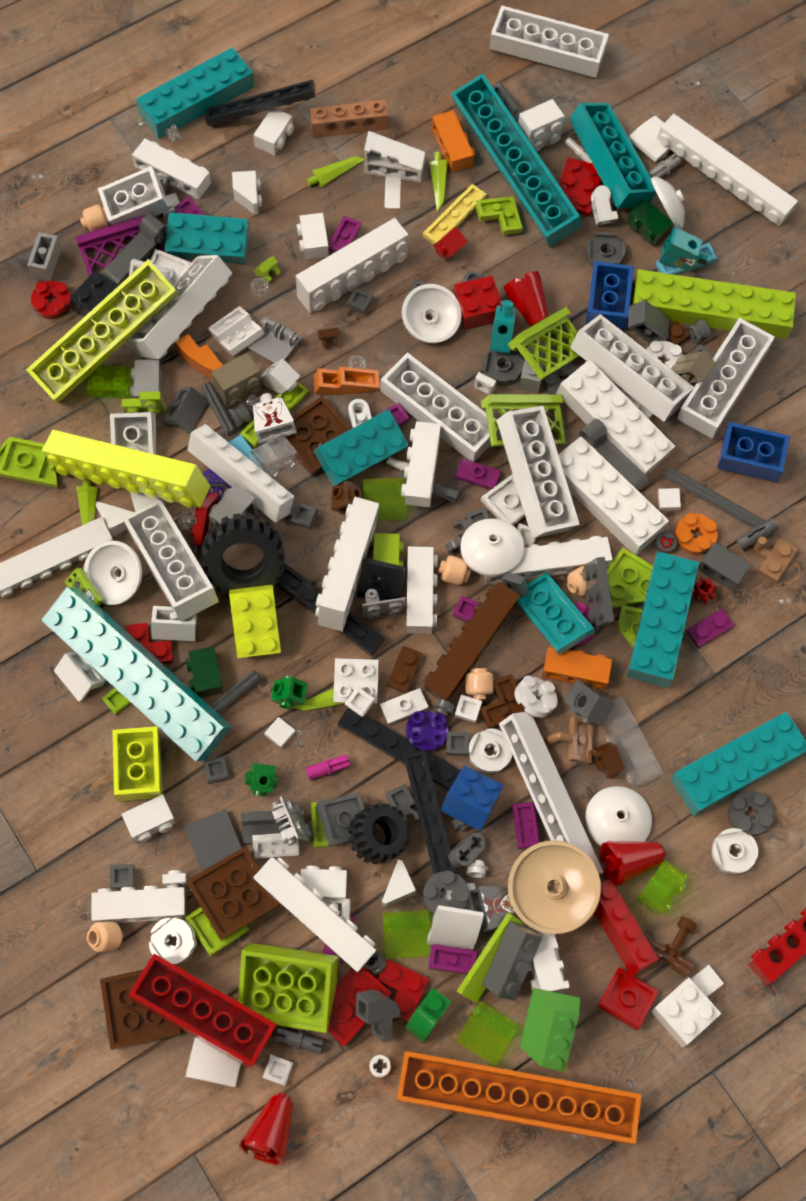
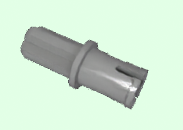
[648,154,681,178]

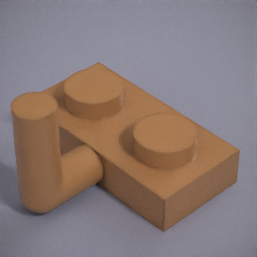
[754,537,798,584]
[545,716,593,765]

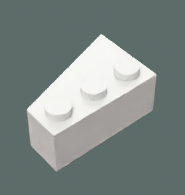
[364,131,425,182]
[528,926,570,994]

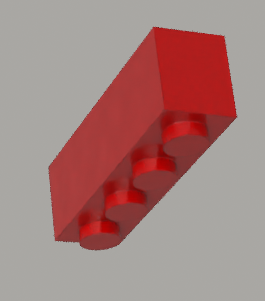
[594,879,659,977]

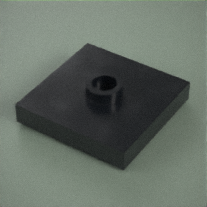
[357,557,406,601]

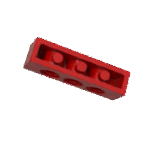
[748,908,806,986]

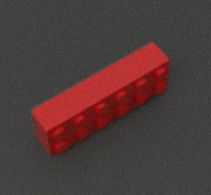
[128,953,277,1070]

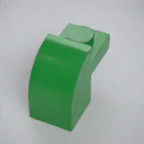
[404,988,451,1044]

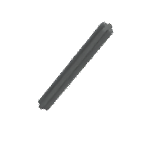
[664,467,775,537]

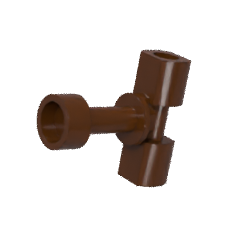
[650,916,697,978]

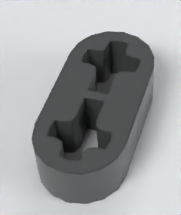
[449,832,485,868]

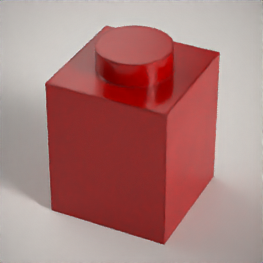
[433,226,468,260]

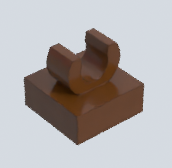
[317,328,339,348]

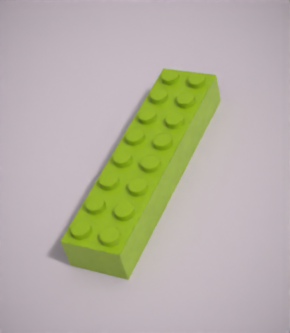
[631,269,796,339]

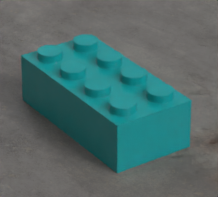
[165,212,250,265]
[313,409,409,486]

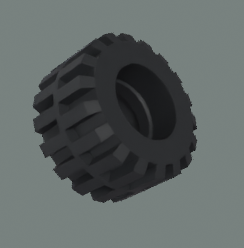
[348,803,410,864]

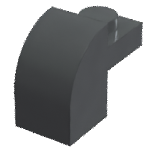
[356,990,400,1043]

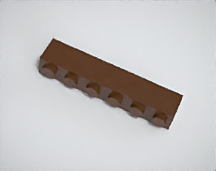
[424,581,520,702]

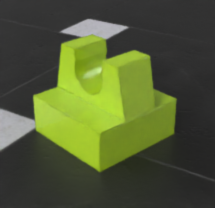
[253,256,280,283]

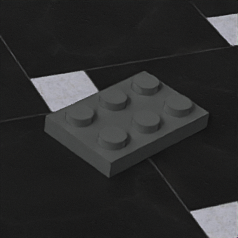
[582,557,614,629]

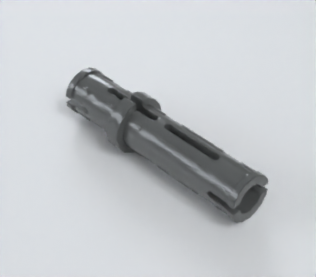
[398,470,460,504]

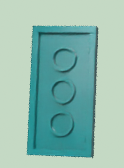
[517,572,595,655]

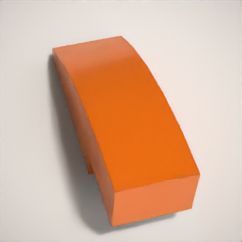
[175,334,223,379]
[314,366,380,395]

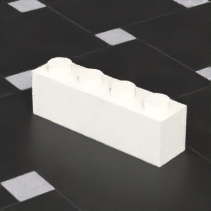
[132,139,211,200]
[401,421,441,507]
[406,546,437,634]
[91,884,187,923]

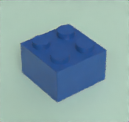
[441,765,504,831]

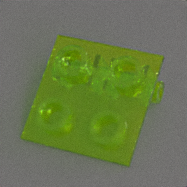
[86,365,133,399]
[363,478,406,520]
[383,910,431,959]
[456,1000,519,1067]

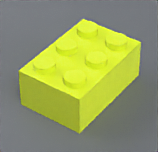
[229,585,281,658]
[113,726,163,802]

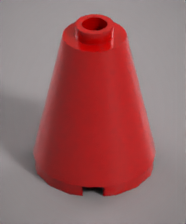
[503,271,549,327]
[600,841,666,886]
[239,1093,294,1166]

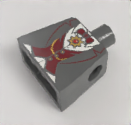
[470,886,520,935]

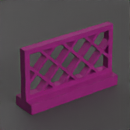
[76,215,164,276]

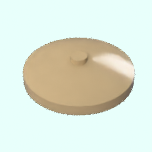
[508,840,601,935]

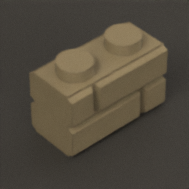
[671,351,716,384]

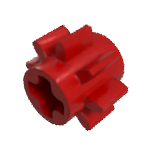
[692,577,717,605]

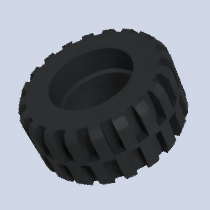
[202,513,285,597]

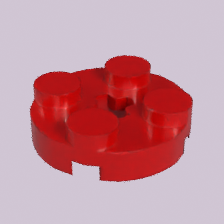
[31,281,71,319]

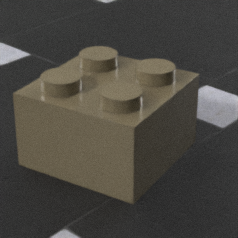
[211,353,262,410]

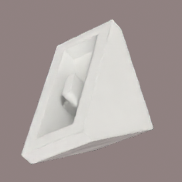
[96,502,134,537]
[382,859,416,908]

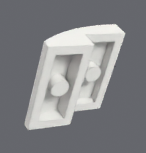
[628,116,671,162]
[208,306,264,357]
[427,905,484,950]
[185,1038,240,1087]

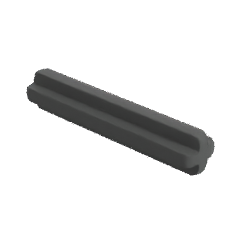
[202,382,235,435]
[209,670,261,714]

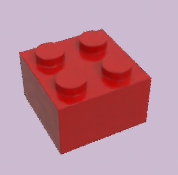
[453,276,501,330]

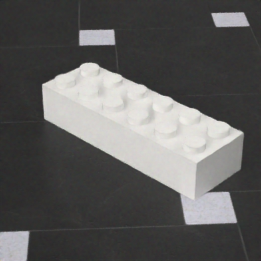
[489,5,609,78]
[295,218,408,314]
[125,255,232,359]
[570,314,694,422]
[677,318,775,439]
[380,353,500,462]
[556,359,675,475]
[497,406,580,539]
[559,436,669,556]
[315,497,379,632]
[123,499,219,622]

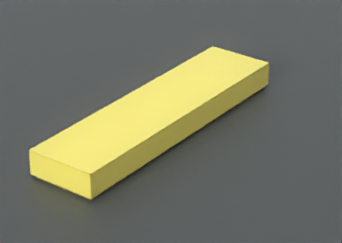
[423,184,487,245]

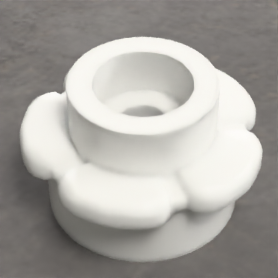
[466,860,488,878]

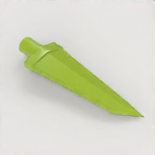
[429,152,448,212]
[307,157,364,187]
[76,479,98,525]
[292,688,345,711]

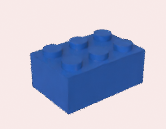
[585,261,634,330]
[717,422,790,483]

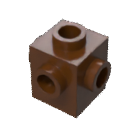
[331,481,362,515]

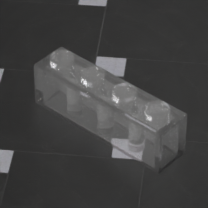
[601,696,663,789]

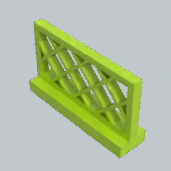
[508,307,579,380]
[481,394,566,446]

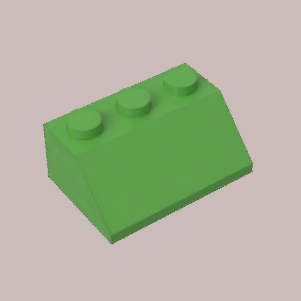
[520,988,580,1072]

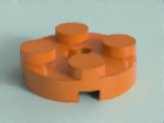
[675,513,718,555]

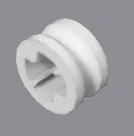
[369,1055,391,1078]

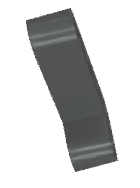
[102,214,167,286]
[578,418,649,491]

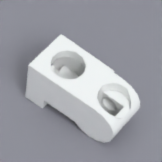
[591,186,618,226]

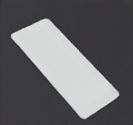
[384,177,401,208]

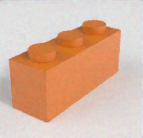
[432,110,476,173]
[542,646,612,690]

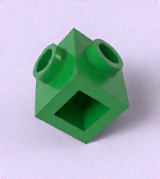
[271,676,308,709]
[244,763,278,796]

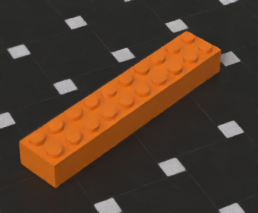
[396,1051,642,1146]

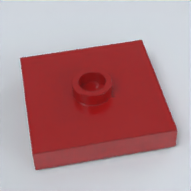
[597,967,659,1032]

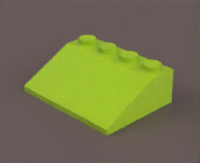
[238,943,339,1033]

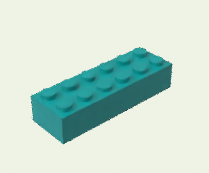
[136,47,254,139]
[569,103,657,209]
[626,551,699,688]
[670,711,806,817]

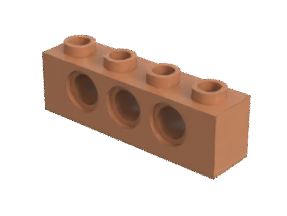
[310,100,388,138]

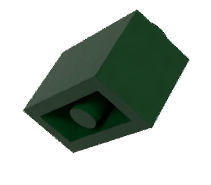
[627,199,674,247]
[186,646,223,698]

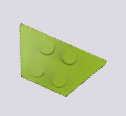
[0,437,58,488]

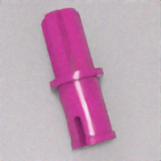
[305,755,350,781]

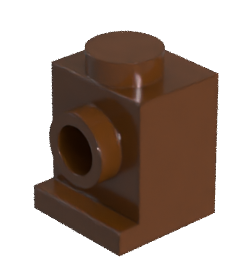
[590,742,625,779]

